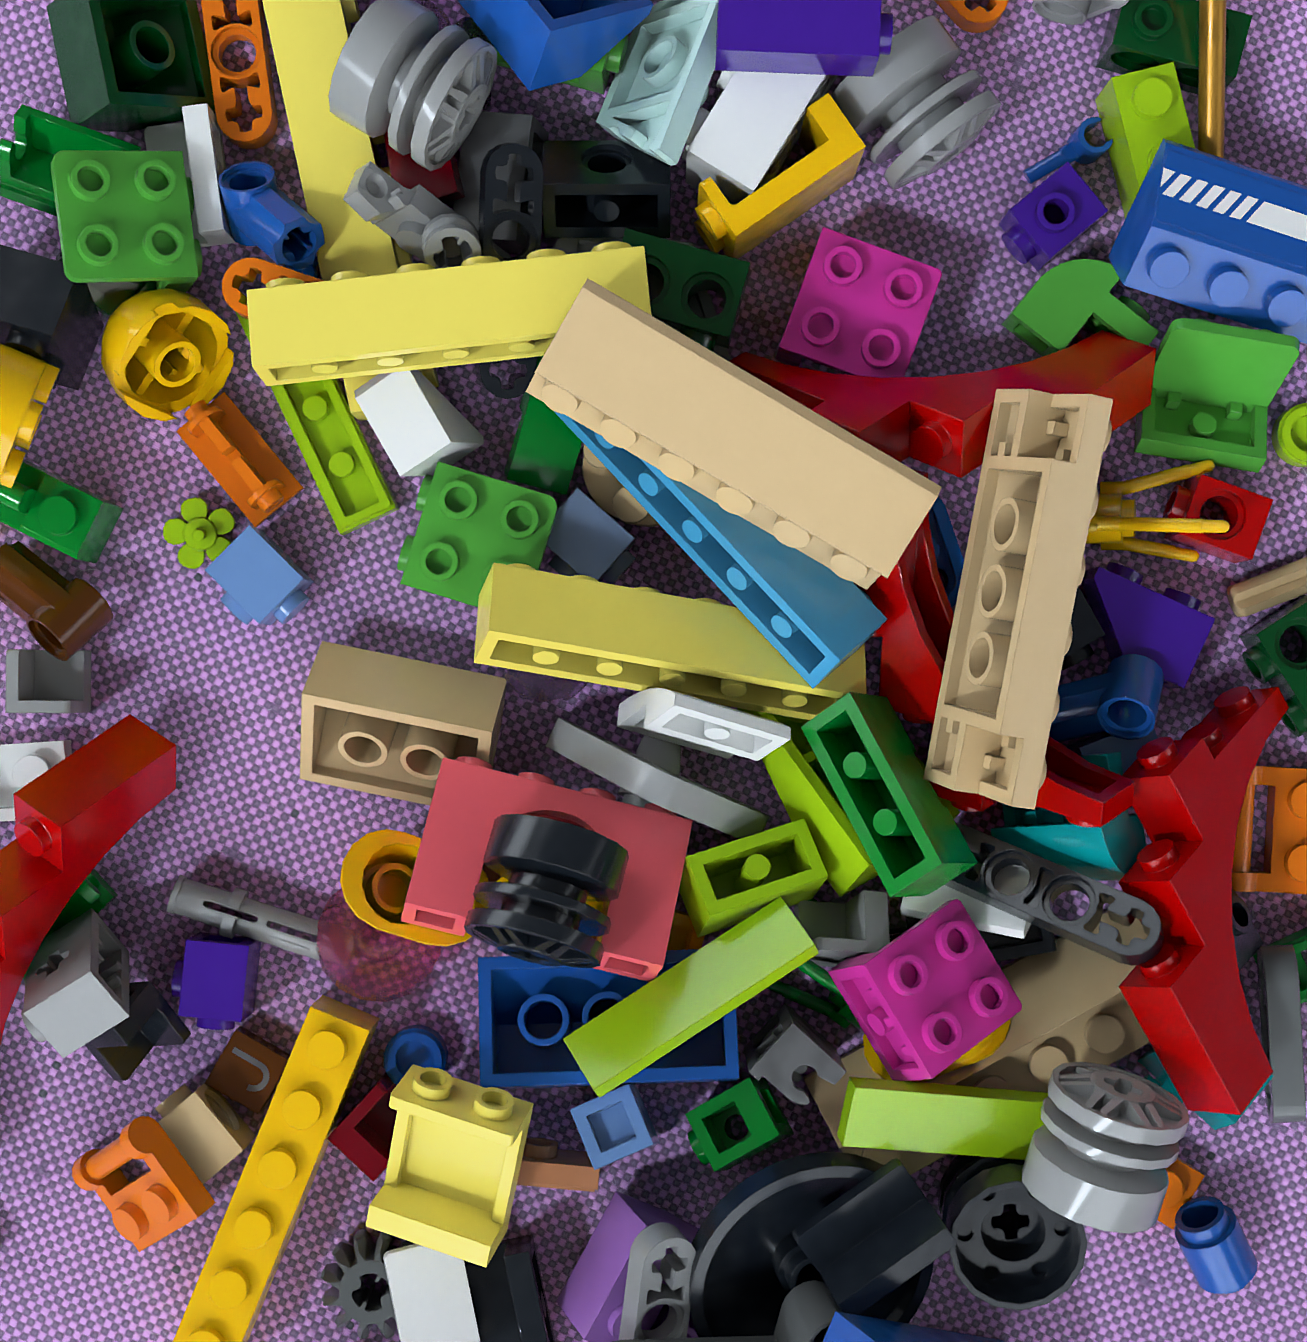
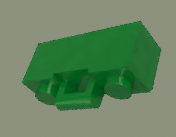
[0,459,123,563]
[801,692,978,897]

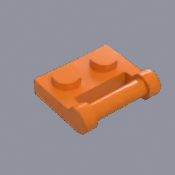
[1232,765,1307,894]
[72,1116,216,1252]

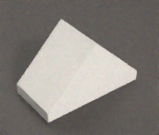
[354,370,484,476]

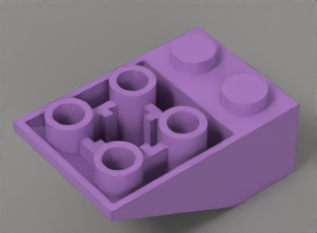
[556,1191,699,1342]

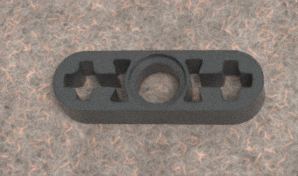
[1257,944,1306,1124]

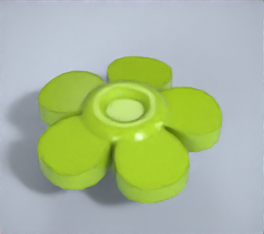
[163,497,235,569]

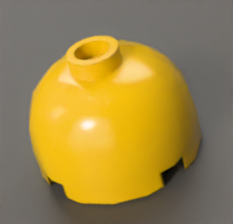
[101,289,234,421]

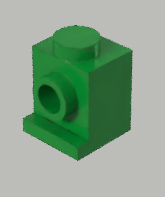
[685,1077,794,1172]

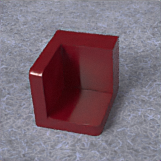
[327,1072,397,1182]

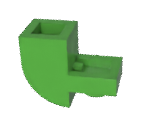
[1001,259,1159,356]

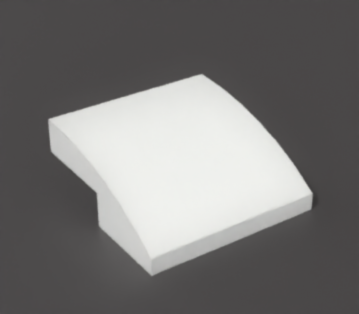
[617,688,791,761]

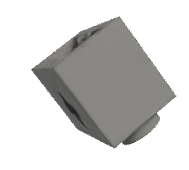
[21,908,129,1058]

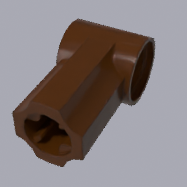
[0,541,113,661]

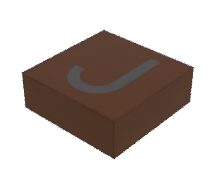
[204,1026,290,1115]

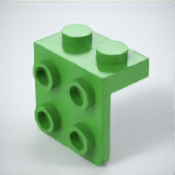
[51,150,202,293]
[1134,318,1300,473]
[397,461,558,607]

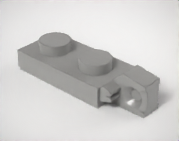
[343,161,511,262]

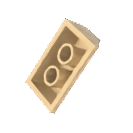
[300,641,507,805]

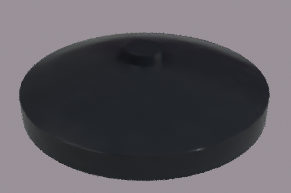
[689,1152,934,1338]

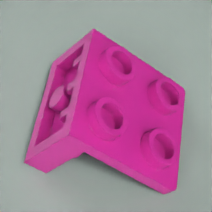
[776,227,942,378]
[828,899,1022,1081]

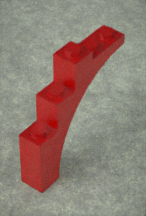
[729,330,1156,478]
[853,469,1135,828]
[1118,686,1289,1115]
[0,714,176,1044]

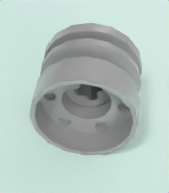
[328,0,497,171]
[831,15,1002,189]
[1022,1062,1189,1234]

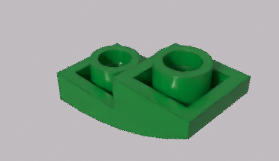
[504,356,582,495]

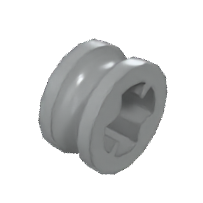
[421,213,482,269]

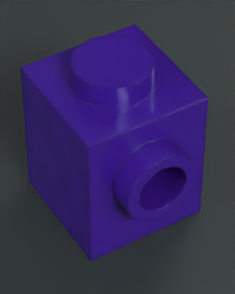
[998,162,1108,272]
[171,932,261,1030]

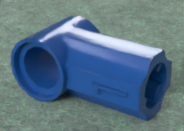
[218,161,325,271]
[1049,654,1164,742]

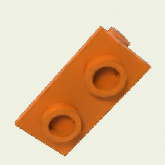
[176,392,304,527]

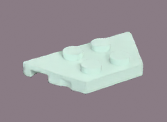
[596,0,718,166]

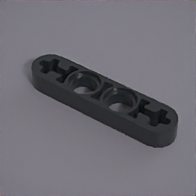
[474,142,544,399]
[945,823,1164,966]

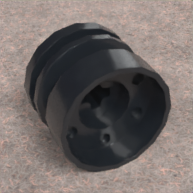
[464,814,629,968]
[938,1155,1088,1310]

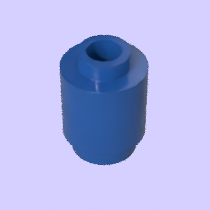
[1175,1196,1258,1294]

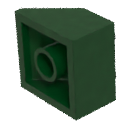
[46,0,215,132]

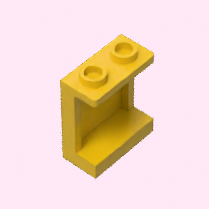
[694,92,866,259]

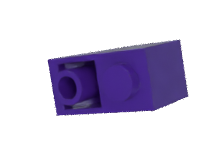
[1082,562,1215,689]

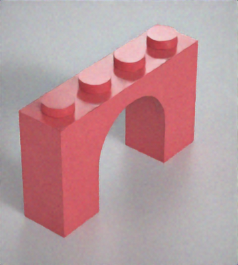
[401,756,693,982]

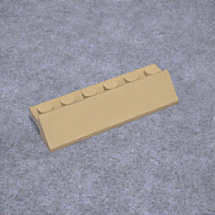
[525,278,942,590]
[923,389,1113,810]
[803,910,1150,1175]

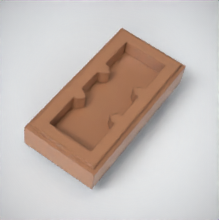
[517,1137,600,1192]

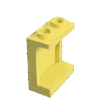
[366,1064,534,1268]

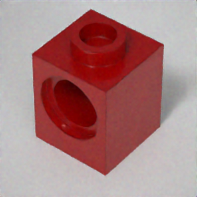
[1163,474,1273,563]

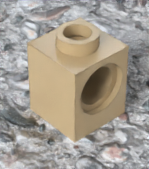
[155,1083,256,1184]

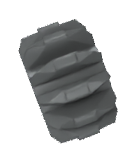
[321,1228,415,1340]

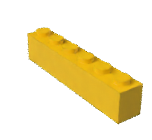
[173,995,380,1342]

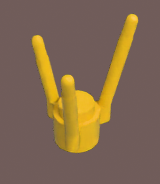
[1086,460,1230,562]

